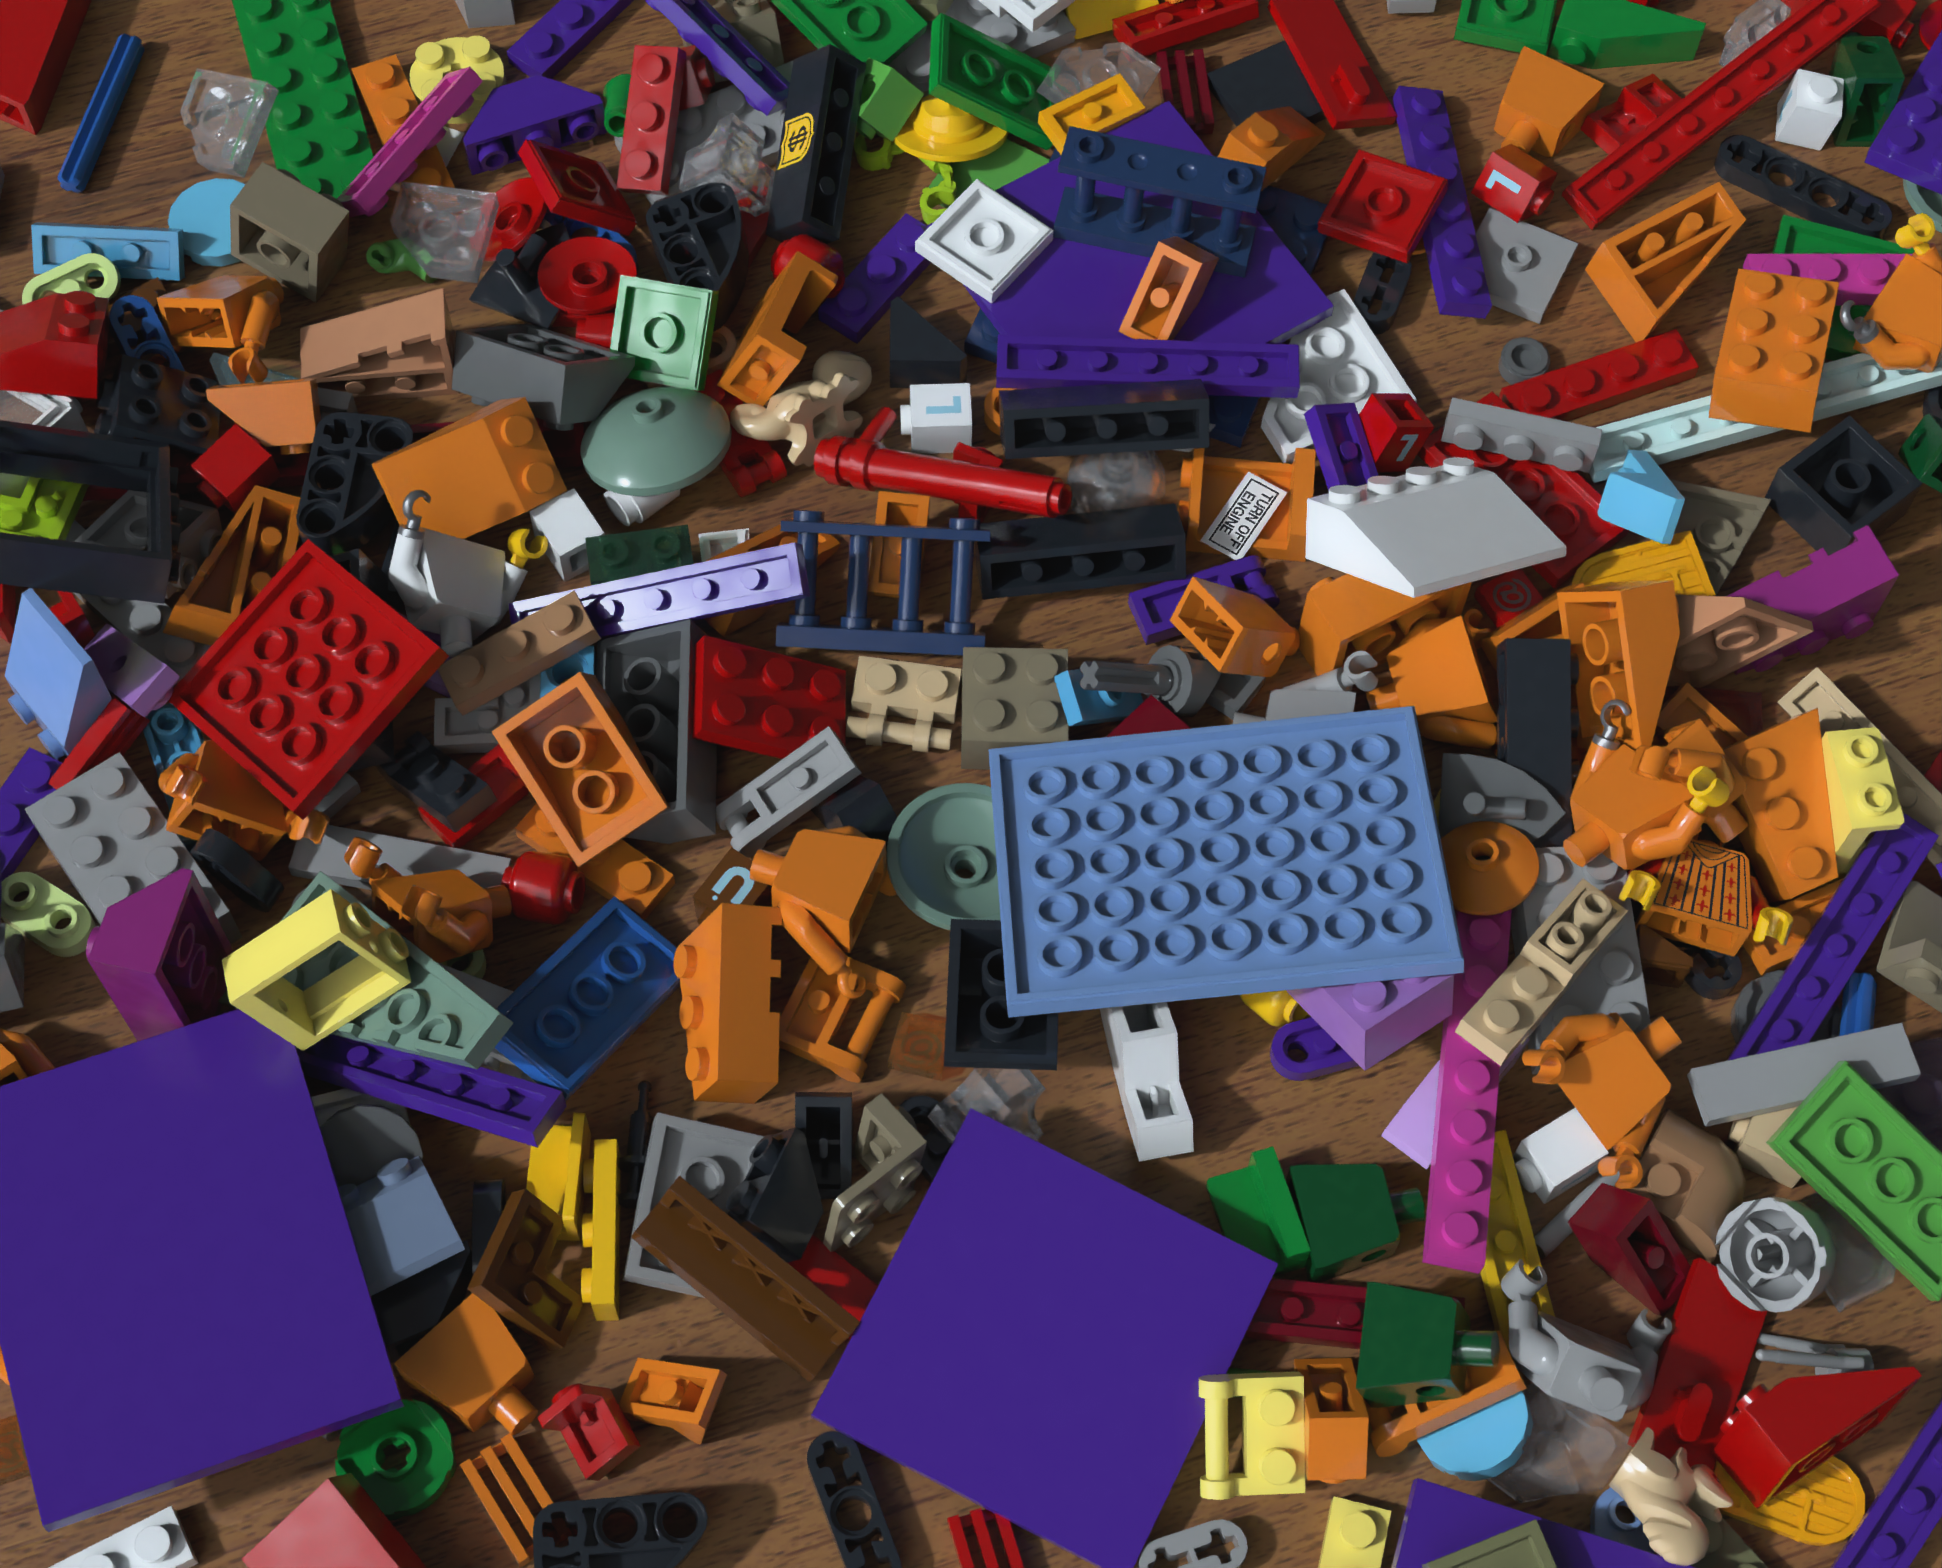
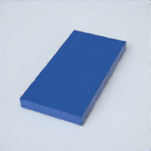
[495,896,680,1102]

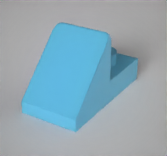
[1597,450,1685,544]

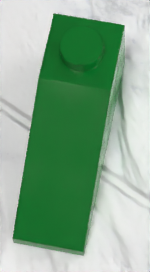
[1548,0,1706,69]

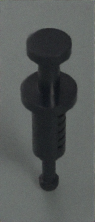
[618,1080,653,1209]

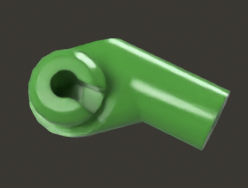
[366,239,442,283]

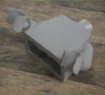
[1232,651,1378,724]
[1501,1259,1672,1422]

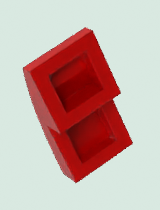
[1580,73,1682,155]

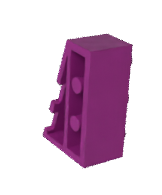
[1726,525,1899,675]

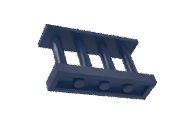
[1053,126,1267,278]
[776,510,991,656]

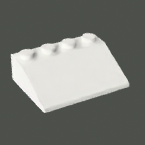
[1305,457,1566,598]

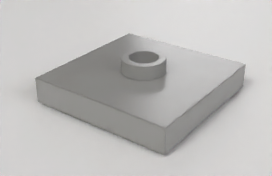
[1476,208,1578,324]

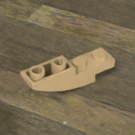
[1455,878,1628,1066]

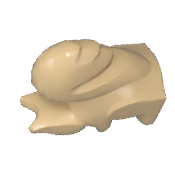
[1608,1427,1733,1566]

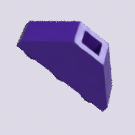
[463,75,607,175]

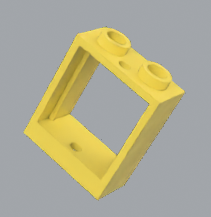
[222,889,411,1051]

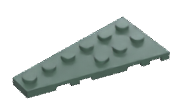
[218,871,513,1069]

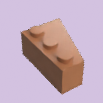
[300,288,459,402]

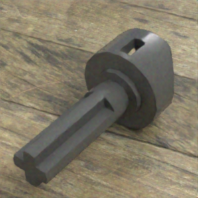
[1079,645,1221,717]

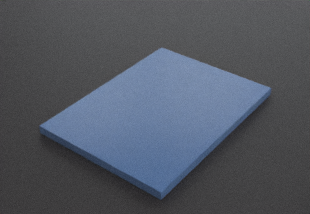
[988,706,1464,1017]

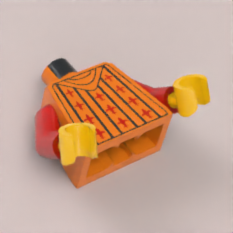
[1618,823,1793,957]

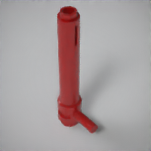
[814,407,1072,518]

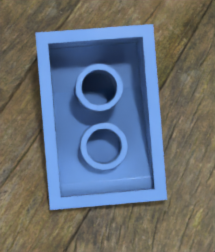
[5,588,112,760]

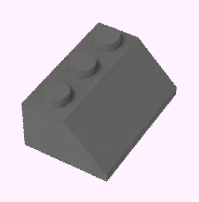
[452,323,635,431]

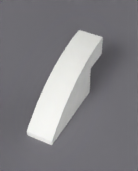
[1100,1002,1194,1162]

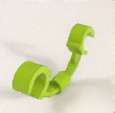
[854,134,957,225]

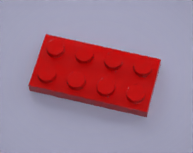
[1417,391,1629,589]

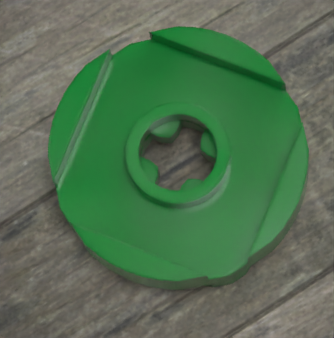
[335,1399,457,1521]

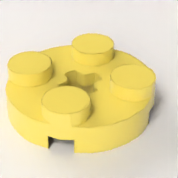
[410,35,506,124]

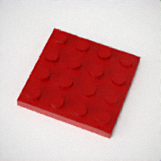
[168,539,449,820]

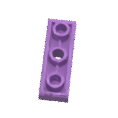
[84,623,180,717]

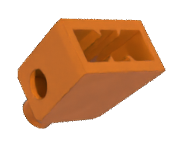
[1494,46,1605,158]
[1169,576,1300,677]
[394,1293,538,1436]

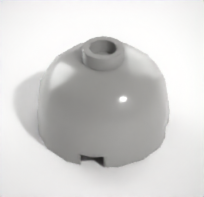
[1715,1196,1836,1313]

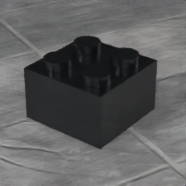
[1765,415,1923,556]

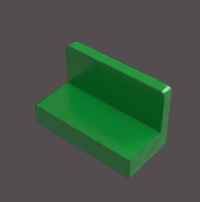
[1206,1146,1311,1277]

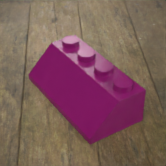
[86,868,234,1041]

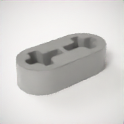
[1137,1519,1248,1568]

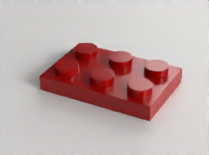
[693,635,846,759]

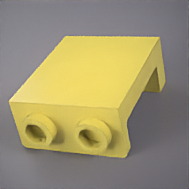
[1822,727,1904,882]

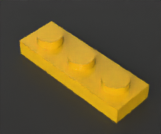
[581,1139,621,1321]

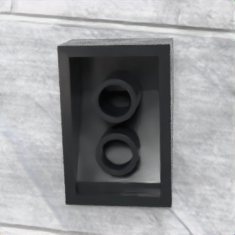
[944,919,1058,1071]

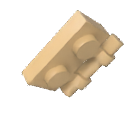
[846,656,962,753]

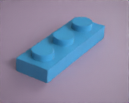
[31,222,185,281]

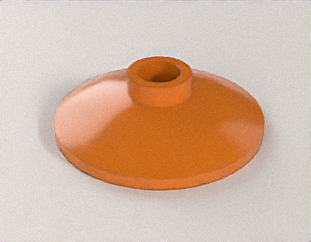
[1441,821,1539,916]

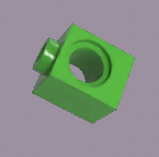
[856,58,924,142]

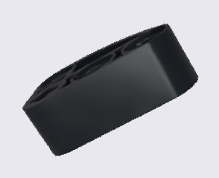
[646,182,749,332]
[296,412,415,556]
[533,1492,708,1568]

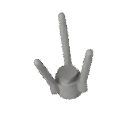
[1756,1332,1874,1375]

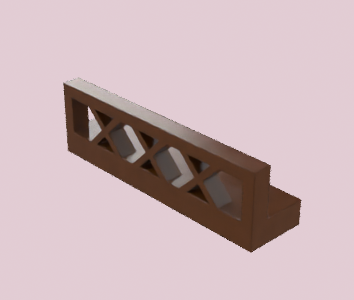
[631,1176,860,1382]

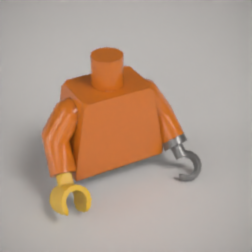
[1840,213,1942,373]
[1563,699,1729,870]

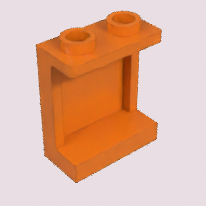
[717,251,838,406]
[1178,448,1316,562]

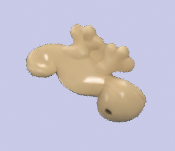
[730,350,872,467]

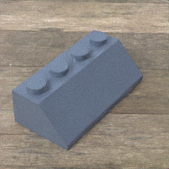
[339,1156,465,1296]

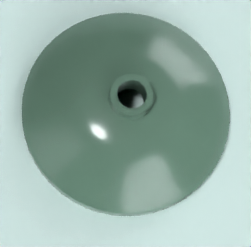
[580,386,732,496]
[886,783,1001,930]

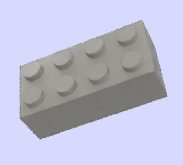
[25,752,242,944]
[1511,847,1651,1075]

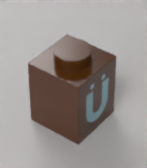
[693,847,772,925]

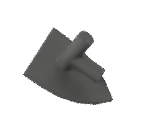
[1438,753,1566,860]

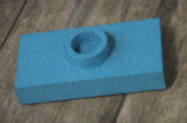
[1054,669,1143,727]

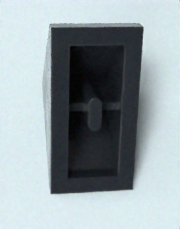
[890,296,967,388]
[811,775,897,852]
[795,1092,853,1199]

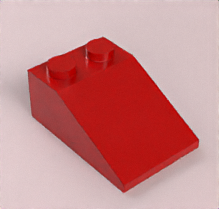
[0,291,109,399]
[1711,1366,1922,1509]

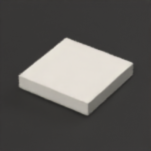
[915,179,1053,304]

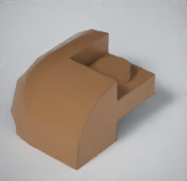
[1623,1108,1746,1263]

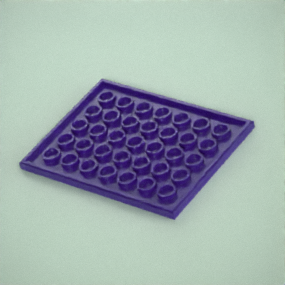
[0,1009,404,1532]

